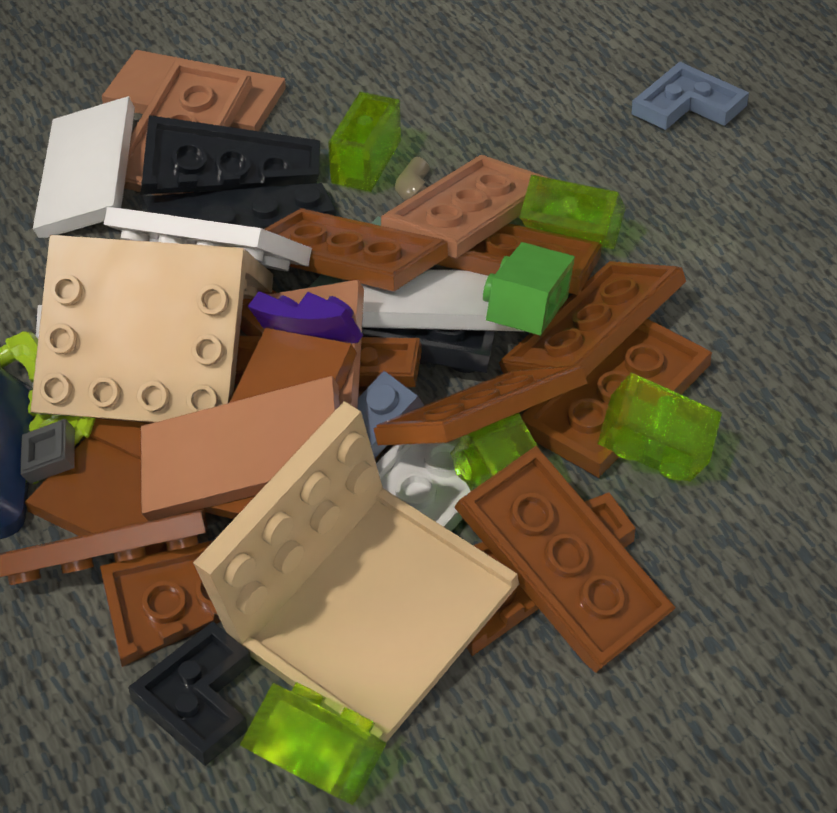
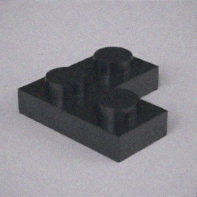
[128,622,252,766]

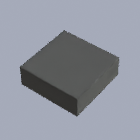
[21,419,75,484]

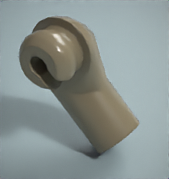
[395,157,430,201]

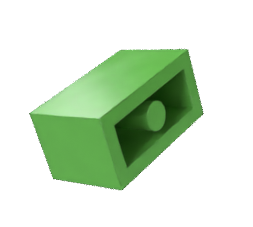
[483,242,575,336]

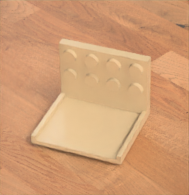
[30,235,273,423]
[193,401,519,750]

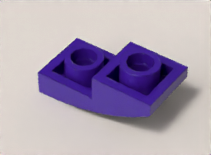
[248,291,363,344]

